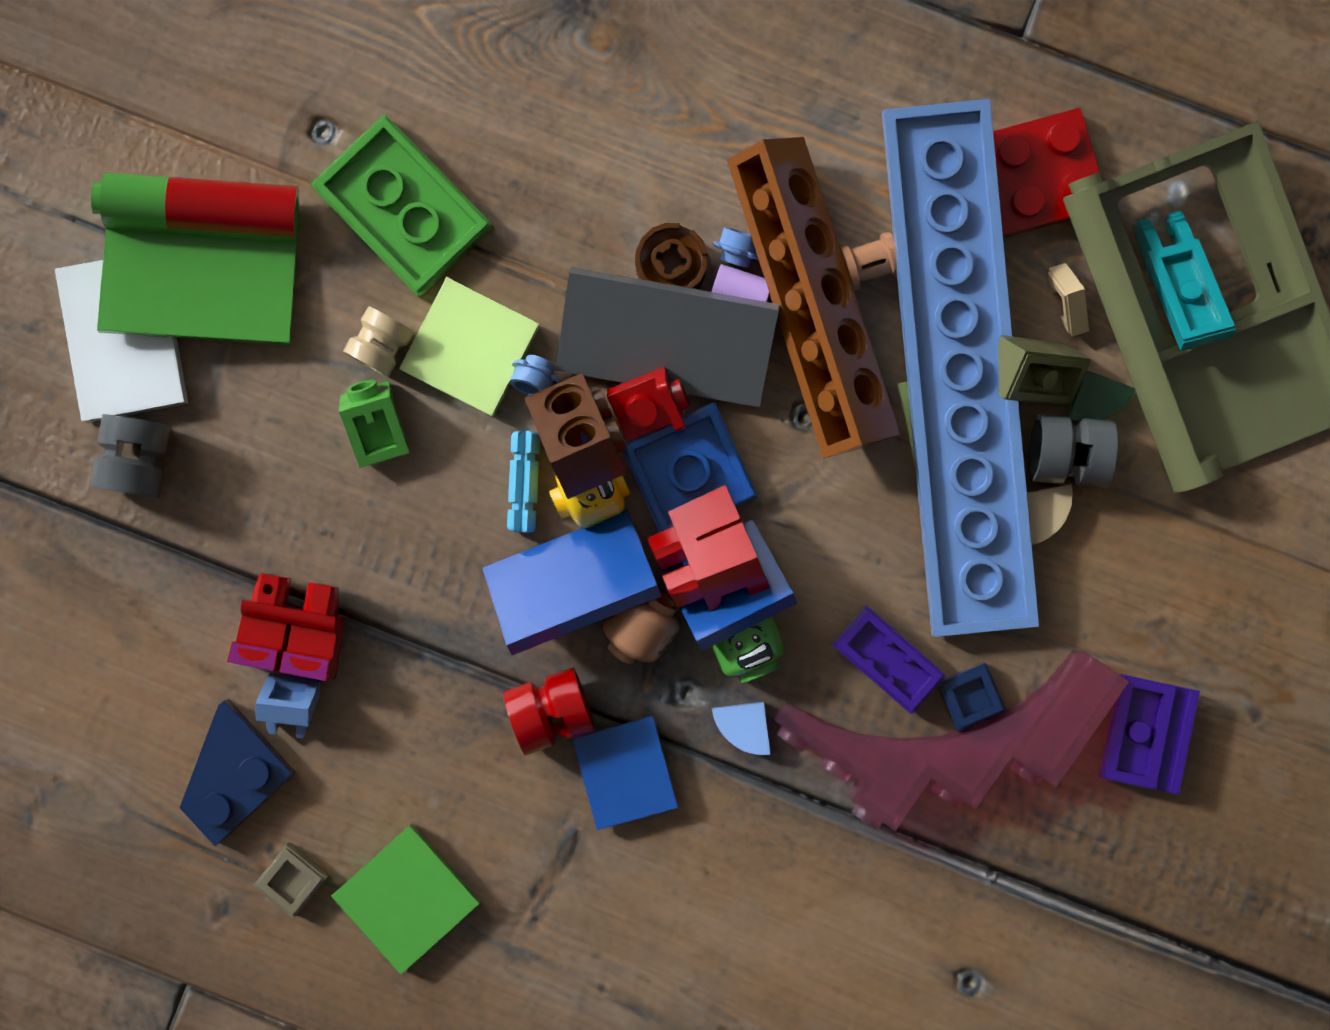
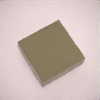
[253,842,330,919]

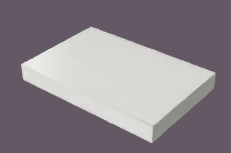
[55,260,189,423]

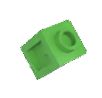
[339,379,410,468]

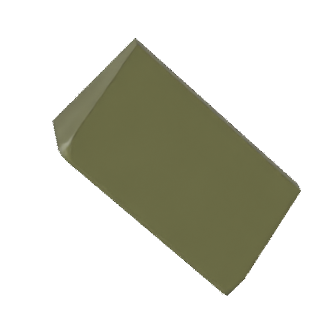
[998,335,1091,406]

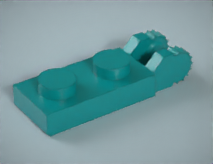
[1135,210,1235,351]

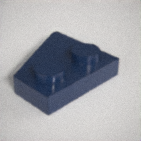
[180,699,296,846]

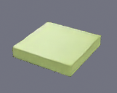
[399,277,540,417]

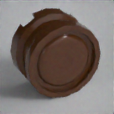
[635,223,708,290]

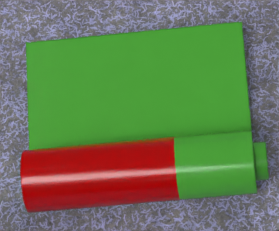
[91,172,300,345]

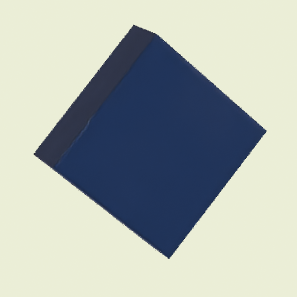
[937,662,1006,732]

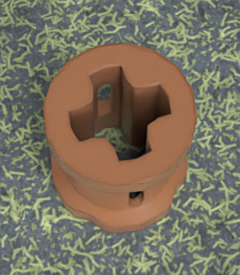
[840,232,897,291]

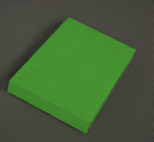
[310,114,493,298]

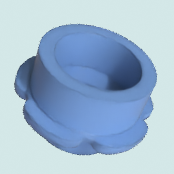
[713,227,759,268]
[509,355,560,396]

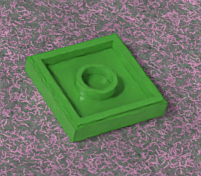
[331,823,481,975]

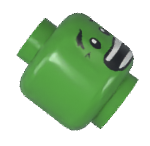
[712,616,786,683]

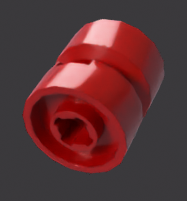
[503,667,596,756]

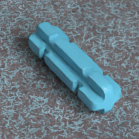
[507,431,540,533]

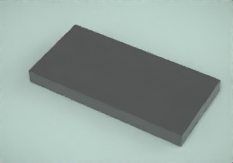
[555,267,779,408]

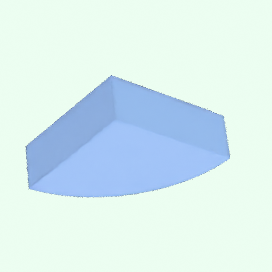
[712,701,770,755]

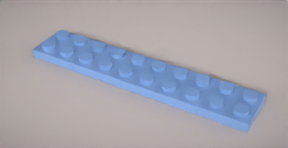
[882,99,1039,637]

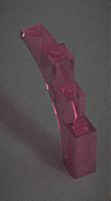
[773,650,1129,831]

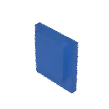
[572,716,678,830]

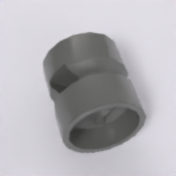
[89,414,171,498]
[1028,414,1118,489]

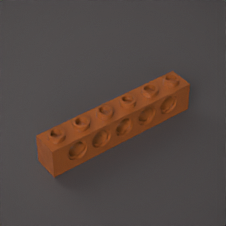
[727,137,901,459]

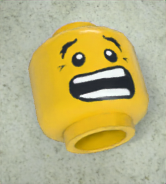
[549,475,631,529]

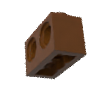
[525,373,627,499]

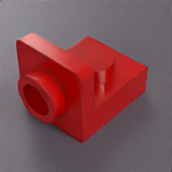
[607,366,691,442]

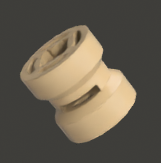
[343,306,414,377]

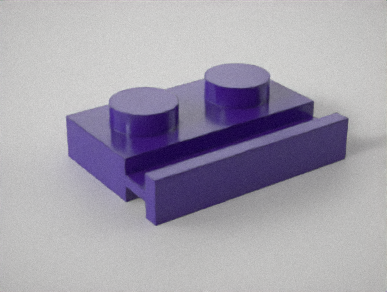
[1099,674,1200,795]

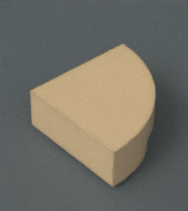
[1048,263,1089,337]
[1027,484,1073,545]

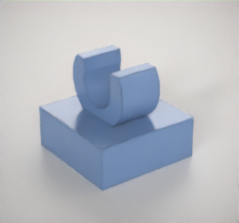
[255,674,320,738]

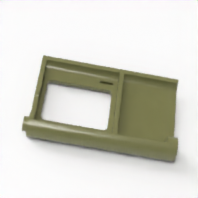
[1062,120,1330,493]

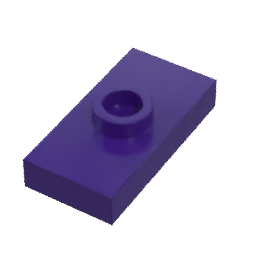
[831,606,946,715]

